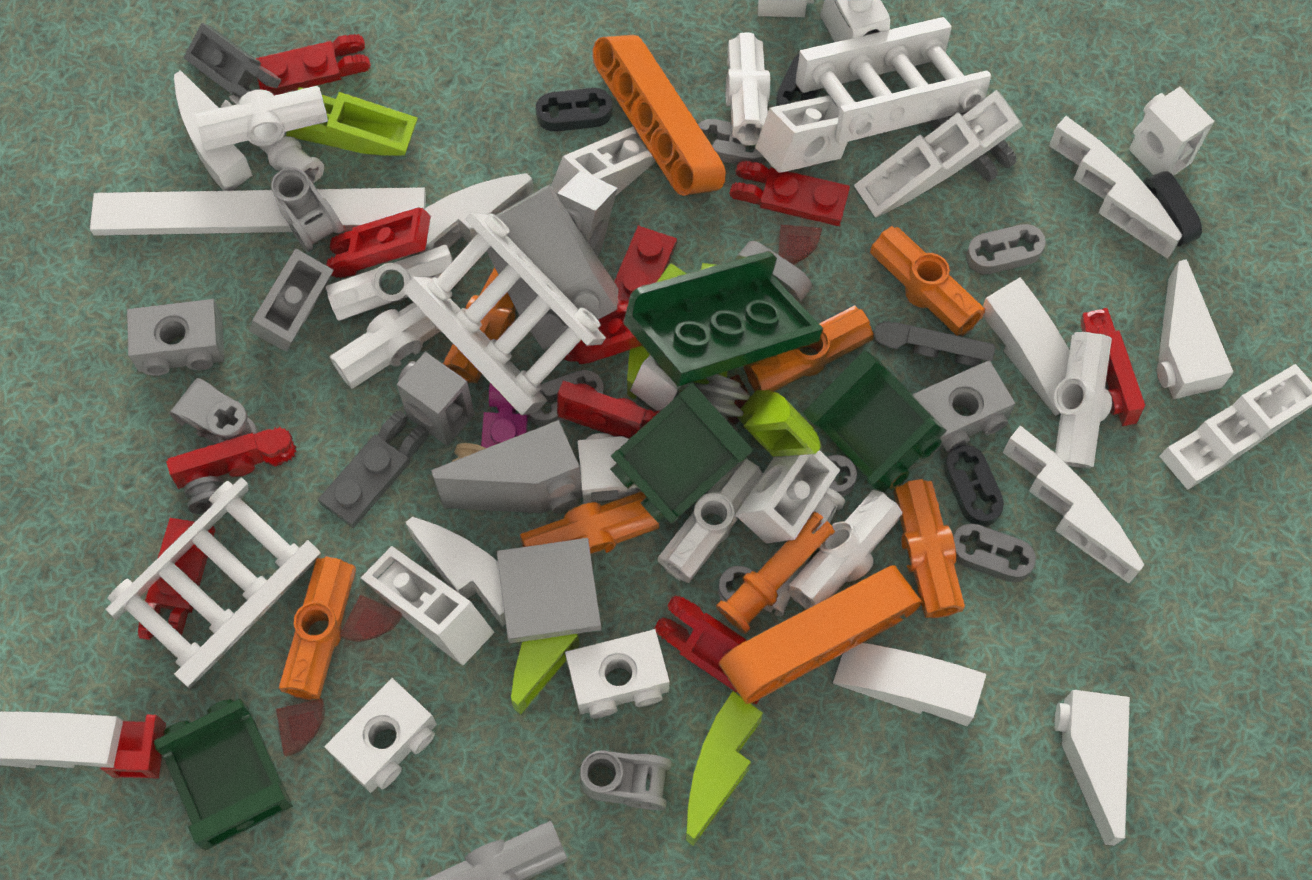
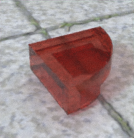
[778,225,822,265]
[339,595,402,642]
[276,698,325,757]

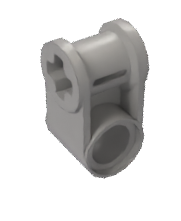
[271,168,344,252]
[169,378,257,444]
[580,750,672,811]

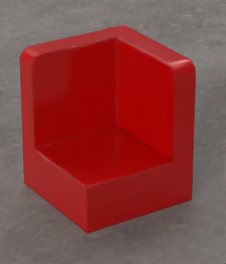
[100,714,166,779]

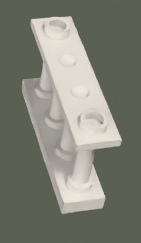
[796,17,991,144]
[402,213,606,415]
[105,477,321,689]

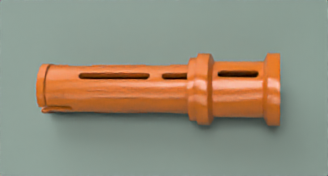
[716,512,835,634]

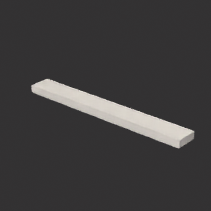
[90,187,426,235]

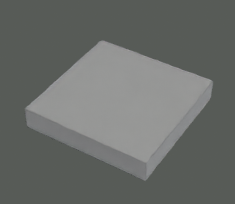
[497,538,601,644]

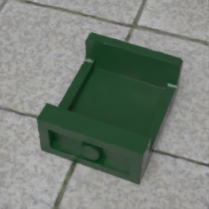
[802,350,947,492]
[610,382,754,524]
[153,699,293,851]

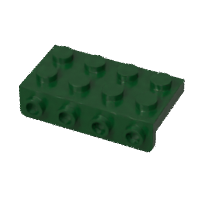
[623,251,823,387]

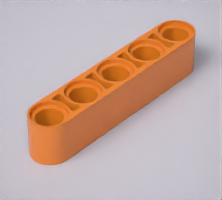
[592,35,726,196]
[719,565,923,704]

